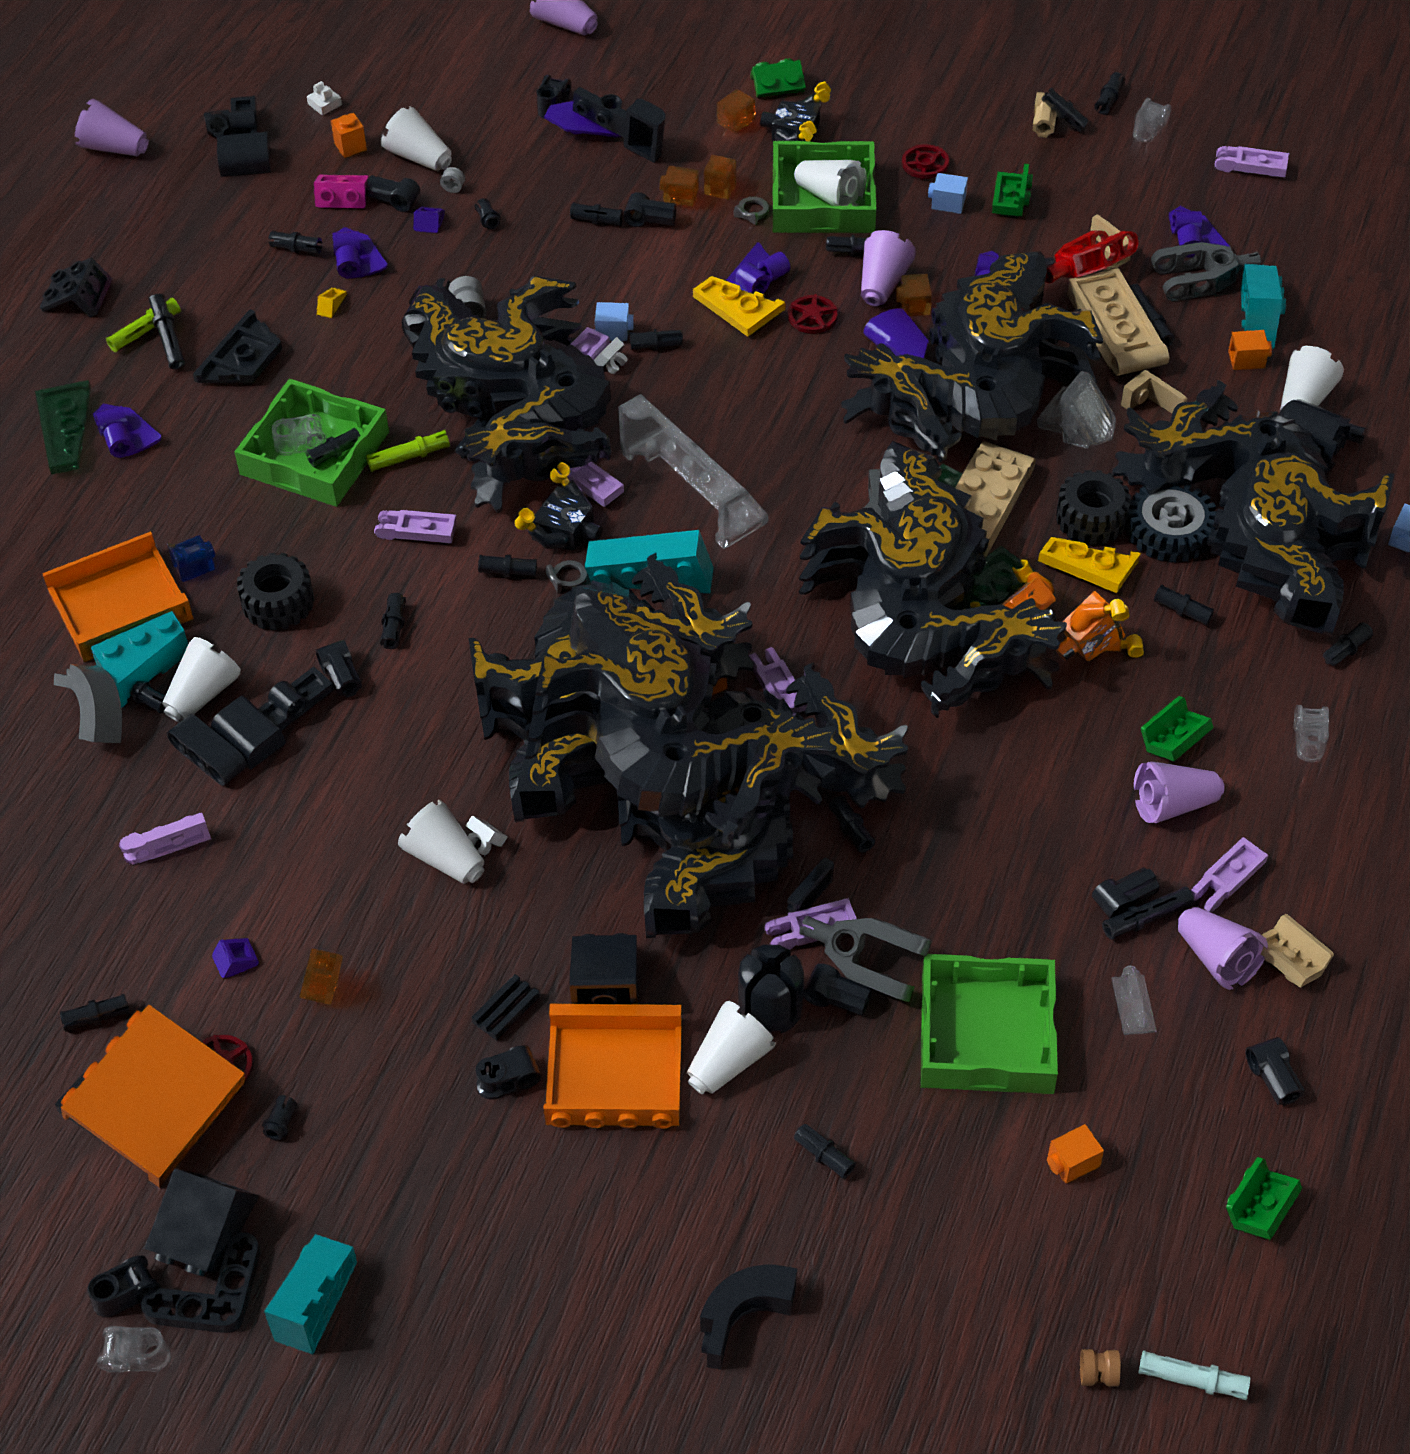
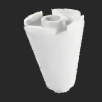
[381,106,452,171]
[794,160,867,206]
[1280,346,1344,411]
[162,637,241,722]
[398,800,484,884]
[687,1001,776,1094]

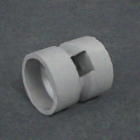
[448,276,486,319]

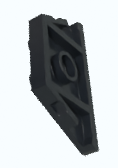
[193,309,282,383]

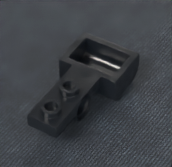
[573,87,666,163]
[217,96,271,177]
[211,666,335,770]

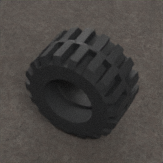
[1056,470,1131,545]
[237,553,314,630]

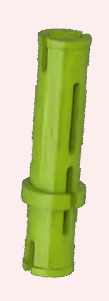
[106,298,181,352]
[366,430,450,472]

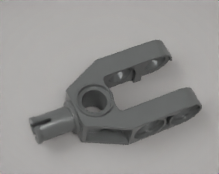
[1151,242,1261,301]
[799,915,932,1002]

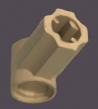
[1033,92,1062,137]

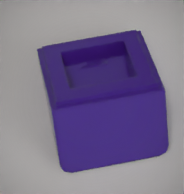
[413,207,445,233]
[212,938,259,978]

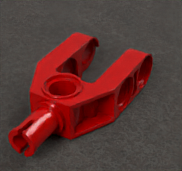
[1046,230,1139,284]

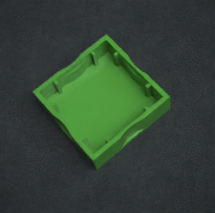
[773,141,876,233]
[235,378,389,507]
[921,954,1058,1094]

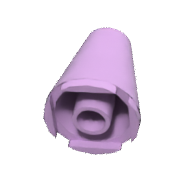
[530,0,598,36]
[75,99,149,156]
[861,230,916,306]
[1134,761,1224,823]
[1178,907,1268,990]

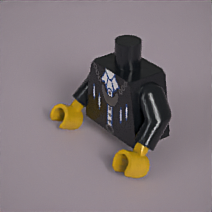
[760,82,831,142]
[515,462,603,550]

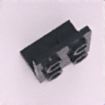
[39,257,113,317]

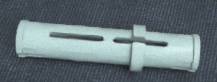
[1138,1350,1251,1400]

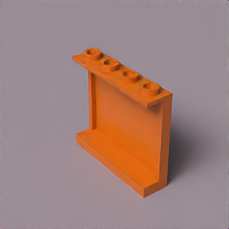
[42,532,193,662]
[61,1004,245,1188]
[544,1004,682,1129]

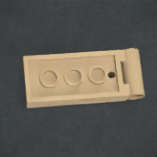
[1067,268,1169,376]
[955,441,1036,557]

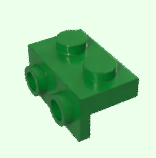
[750,58,806,98]
[992,164,1033,216]
[1141,696,1214,761]
[1226,1157,1303,1240]

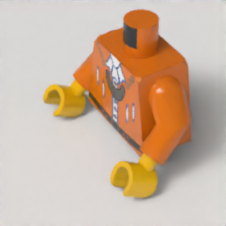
[963,559,1056,610]
[1056,591,1144,661]

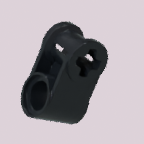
[536,75,571,118]
[475,1045,542,1100]
[87,1255,160,1317]

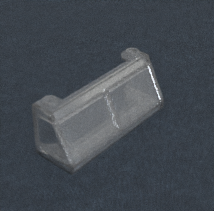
[619,394,768,549]

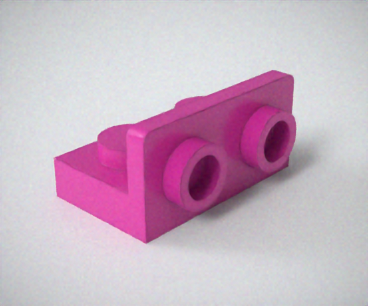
[314,175,369,208]

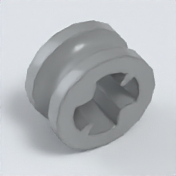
[440,167,465,193]

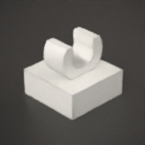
[307,81,342,116]
[594,337,628,374]
[466,815,507,856]

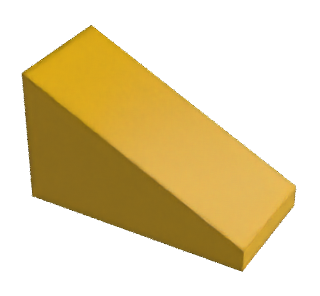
[317,287,347,318]

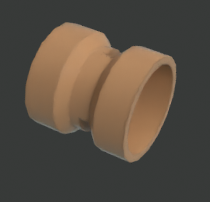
[1080,1349,1120,1387]

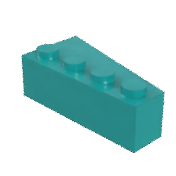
[585,530,714,593]

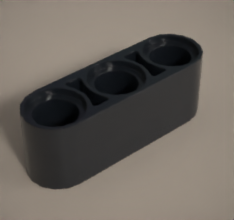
[167,714,248,786]

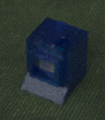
[167,535,216,582]

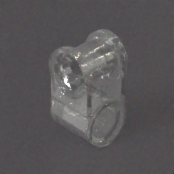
[1133,97,1171,142]
[272,414,327,456]
[1293,705,1329,762]
[97,1326,171,1373]

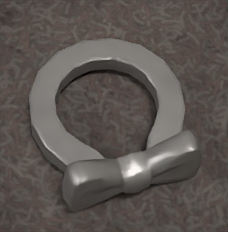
[734,197,769,225]
[546,560,587,593]

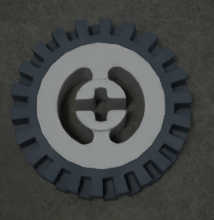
[1126,483,1217,562]

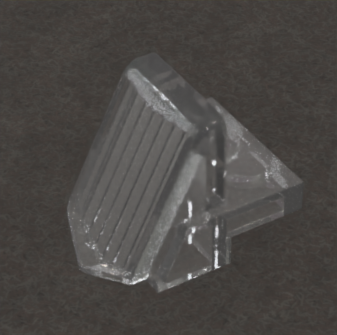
[1037,371,1116,449]

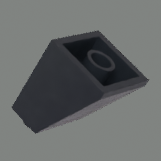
[569,933,638,1004]
[144,1168,259,1277]

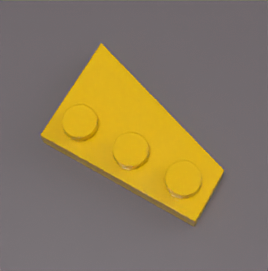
[693,276,786,337]
[1038,537,1141,593]

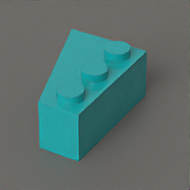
[1241,264,1286,348]
[91,611,188,708]
[264,1234,357,1355]

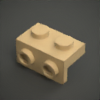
[1261,914,1334,988]

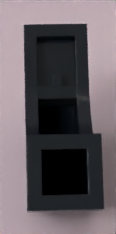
[700,1265,798,1370]

